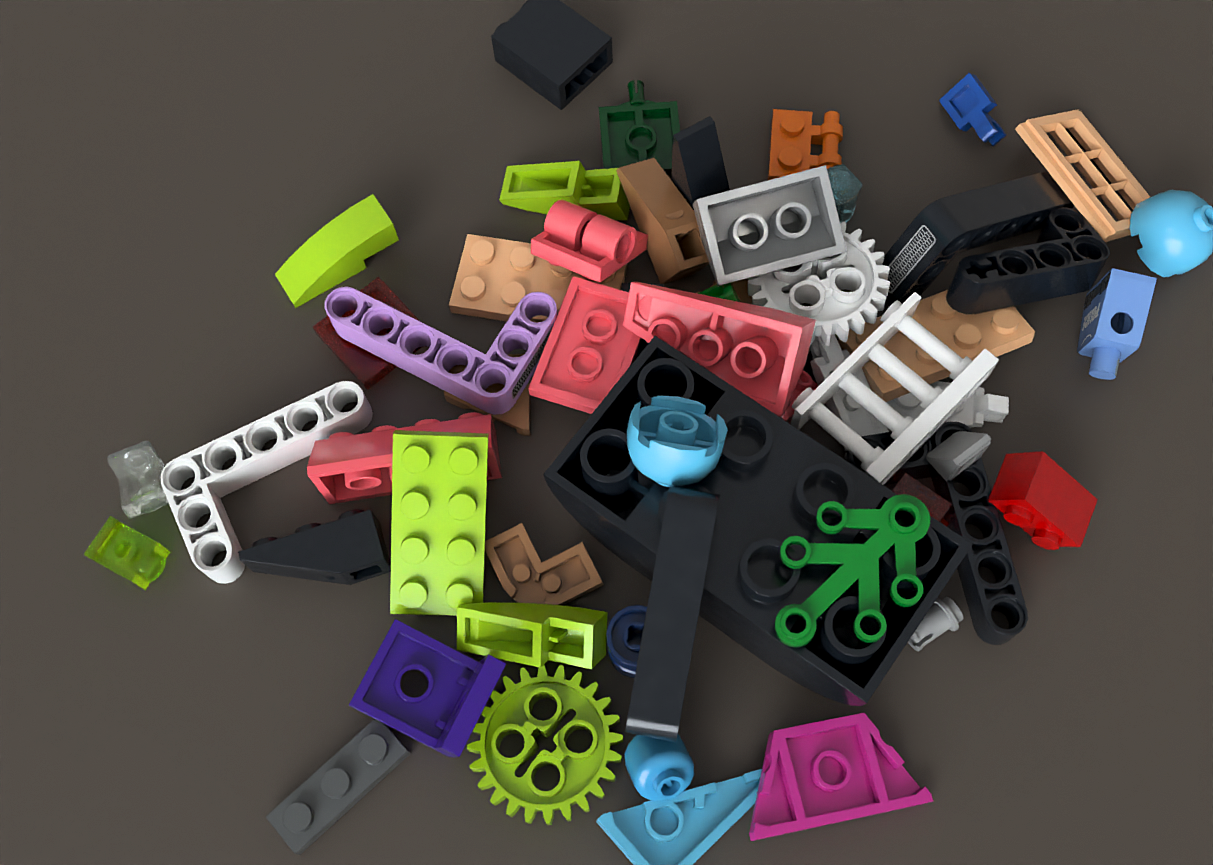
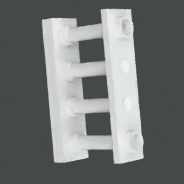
[791,292,999,485]

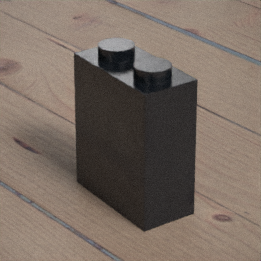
[491,0,613,110]

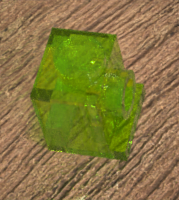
[83,516,170,590]

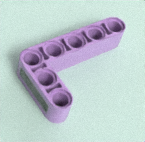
[325,287,558,415]

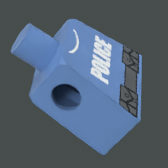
[1077,268,1157,380]

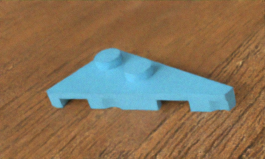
[596,769,762,865]

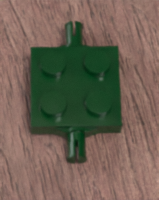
[599,80,680,178]

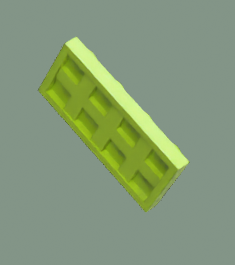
[390,430,489,616]

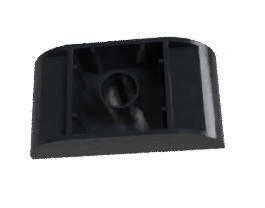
[543,336,973,706]

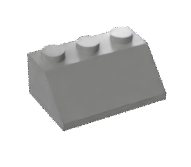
[693,165,847,286]

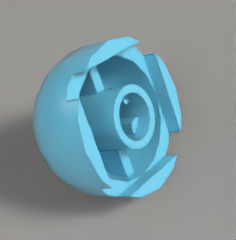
[1130,190,1213,277]
[627,396,728,487]

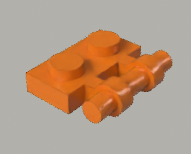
[768,109,843,187]

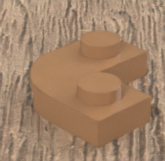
[485,523,604,606]

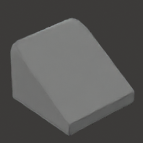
[926,431,991,481]

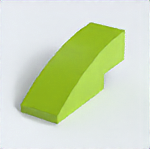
[499,161,630,220]
[275,194,399,308]
[457,602,608,669]

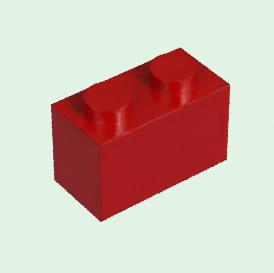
[988,451,1098,550]

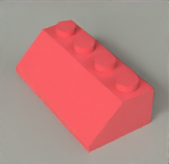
[307,412,502,504]

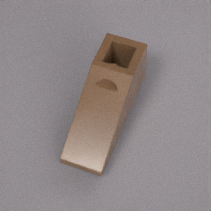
[616,158,709,284]

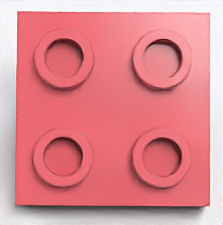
[531,199,648,283]

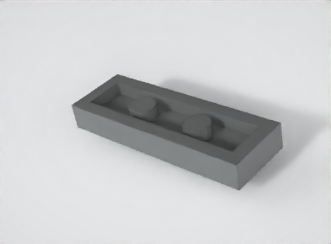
[266,719,411,855]

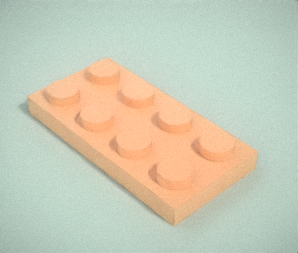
[449,234,627,322]
[838,290,1035,402]

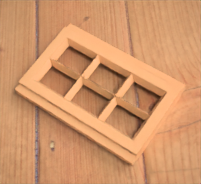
[1015,109,1150,242]

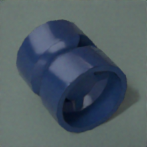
[606,605,647,678]

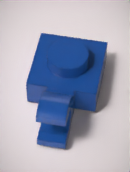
[939,72,1006,146]

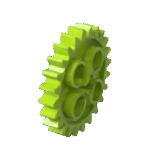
[467,665,623,825]

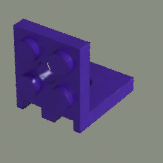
[349,619,506,757]

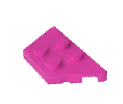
[749,713,933,841]

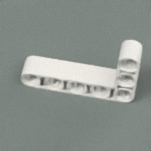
[160,381,373,584]

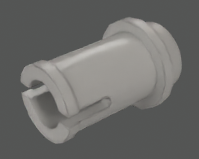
[908,597,964,651]

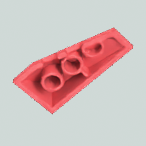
[623,281,816,416]

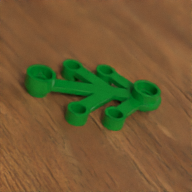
[775,494,930,647]

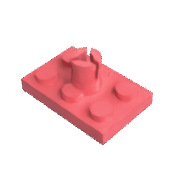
[528,276,643,414]

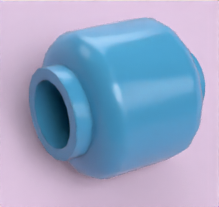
[624,734,694,800]

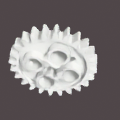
[748,222,890,346]

